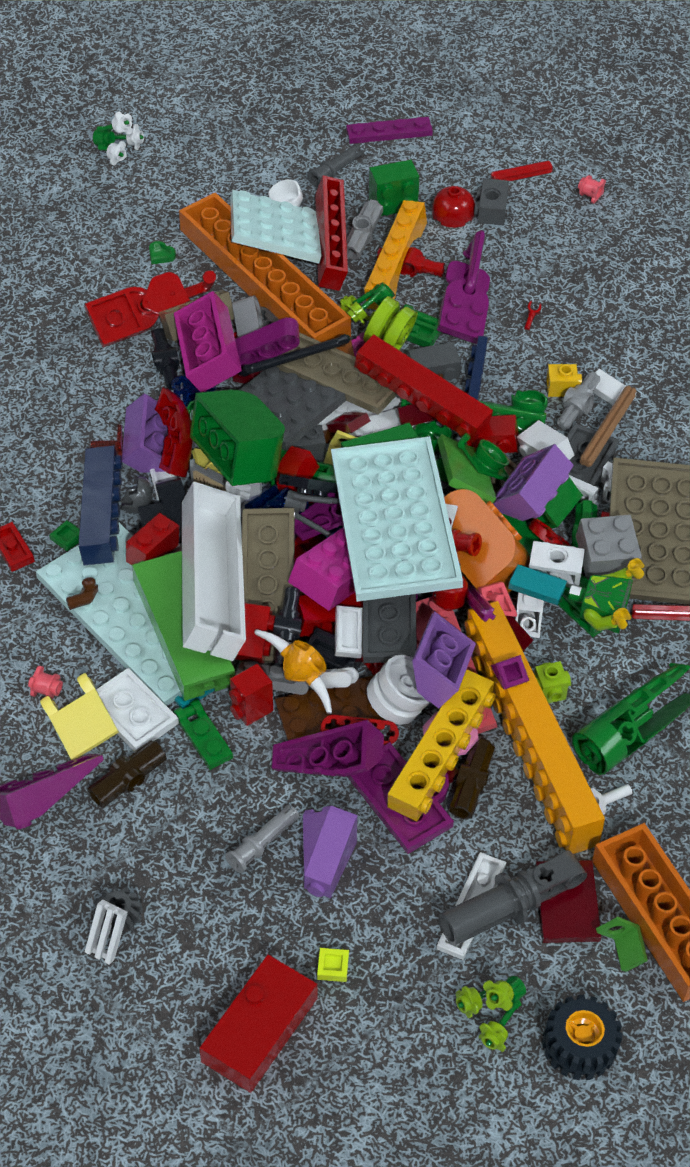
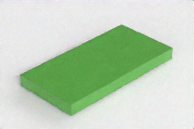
[437,434,496,503]

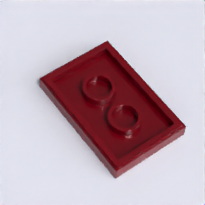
[535,860,601,943]

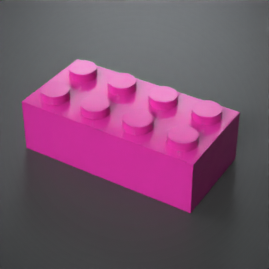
[174,291,242,392]
[288,527,355,611]

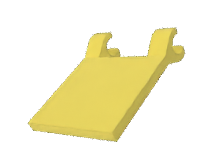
[40,673,119,760]

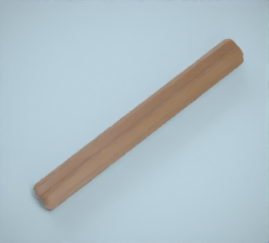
[580,386,637,467]

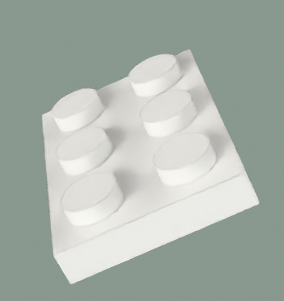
[96,668,179,752]

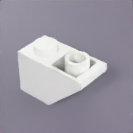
[515,592,544,638]

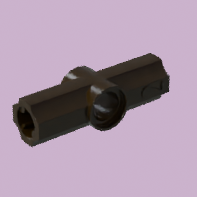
[449,739,495,820]
[87,740,167,808]

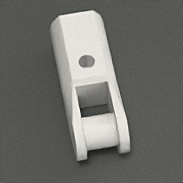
[310,667,359,690]

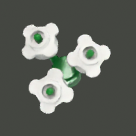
[93,112,144,165]

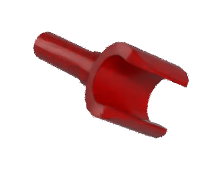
[524,301,541,330]

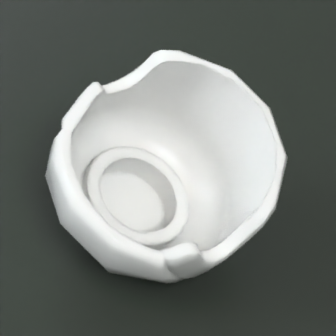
[268,179,303,207]

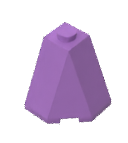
[303,806,357,898]

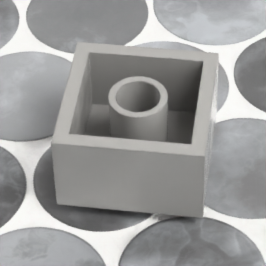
[576,515,642,579]

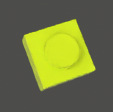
[317,948,349,982]

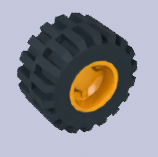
[542,995,623,1080]

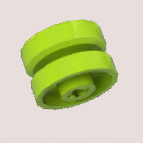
[363,296,418,350]

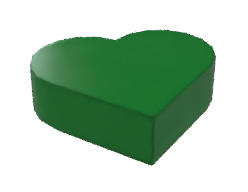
[149,241,176,264]

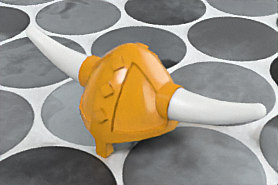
[254,630,332,714]

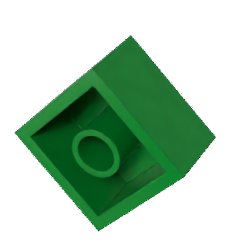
[369,159,419,216]

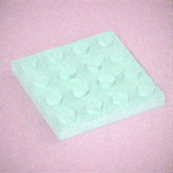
[230,190,321,264]

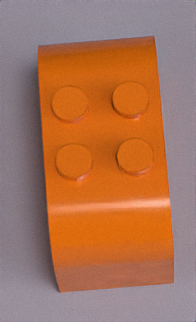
[444,489,530,593]

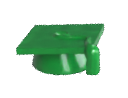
[457,433,509,481]

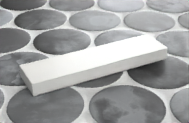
[437,852,506,960]

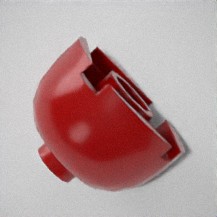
[431,186,475,228]

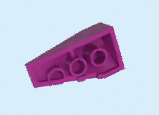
[295,493,343,541]
[272,720,384,777]
[0,754,104,829]

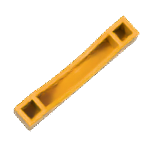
[364,200,427,310]

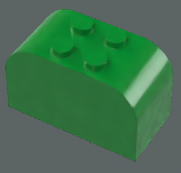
[190,390,285,486]

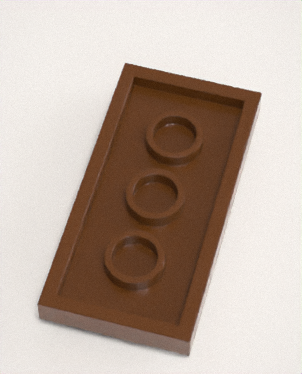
[275,675,387,741]

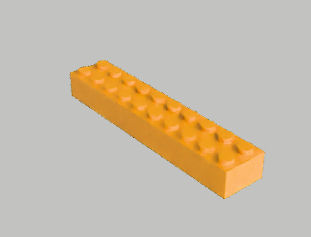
[465,601,605,854]

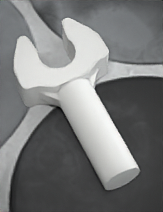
[591,784,632,815]

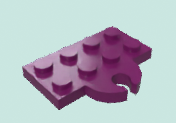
[347,742,454,854]

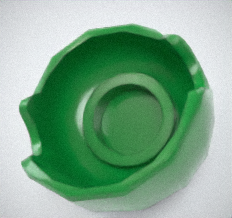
[511,390,548,412]
[414,420,452,454]

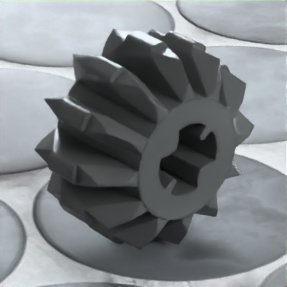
[93,885,143,937]

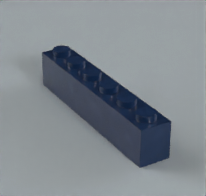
[78,445,123,566]

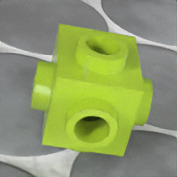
[534,661,571,703]

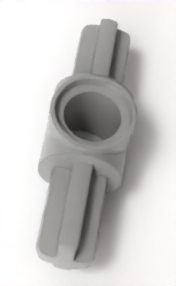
[557,372,600,430]

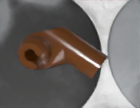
[66,577,98,610]

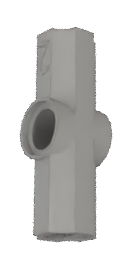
[346,199,383,260]

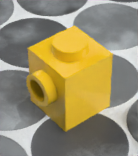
[546,364,582,397]

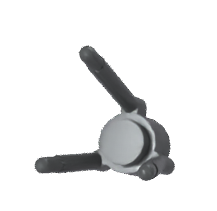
[284,490,340,537]

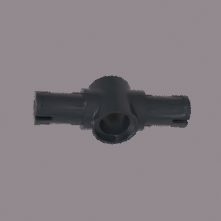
[151,328,180,391]
[273,587,302,668]

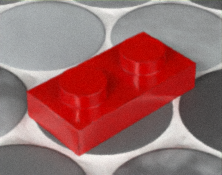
[0,522,35,572]

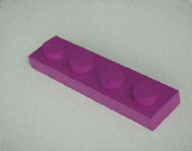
[346,117,433,144]

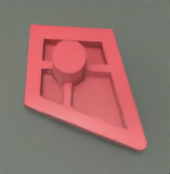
[478,582,517,616]

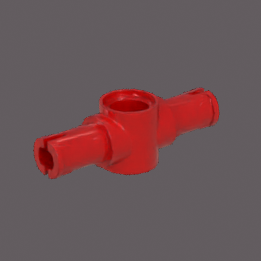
[377,247,445,277]

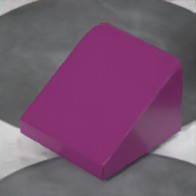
[491,655,529,689]

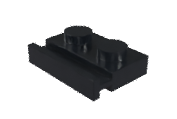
[279,474,338,497]

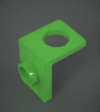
[596,917,648,972]

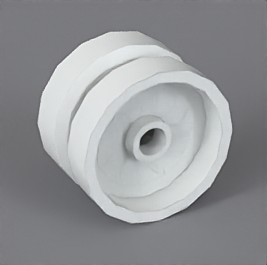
[367,655,430,725]

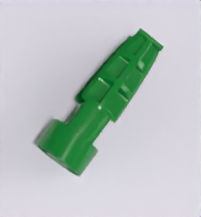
[572,663,690,775]

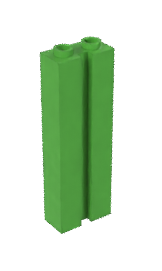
[132,551,235,701]

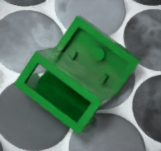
[532,477,583,529]

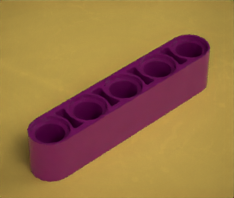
[235,318,300,368]

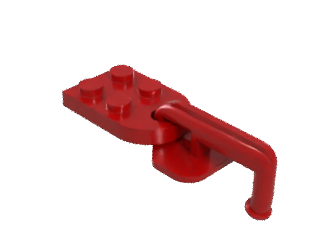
[84,270,216,348]

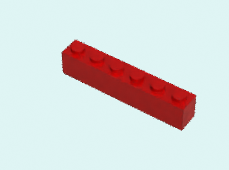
[315,175,348,291]
[354,334,493,442]

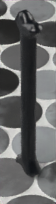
[239,334,350,377]

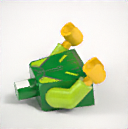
[568,558,645,634]

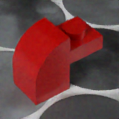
[276,446,319,505]

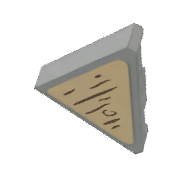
[190,459,227,491]

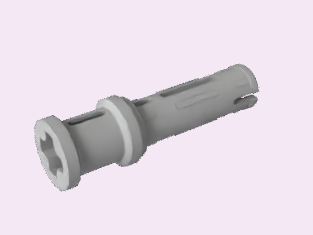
[225,805,299,873]

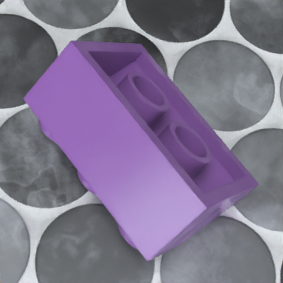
[121,393,168,473]
[493,444,574,521]
[412,611,476,708]

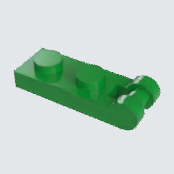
[173,699,233,770]

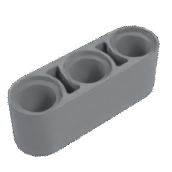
[232,295,264,338]

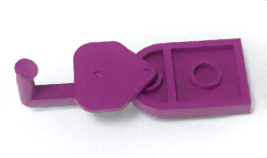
[437,230,490,344]

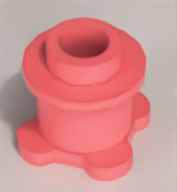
[578,175,606,204]
[28,666,63,699]

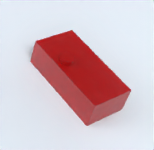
[199,954,318,1093]

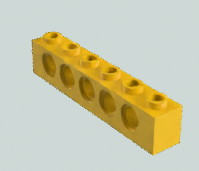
[387,669,496,822]

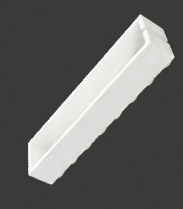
[182,481,246,661]

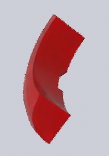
[155,387,193,477]

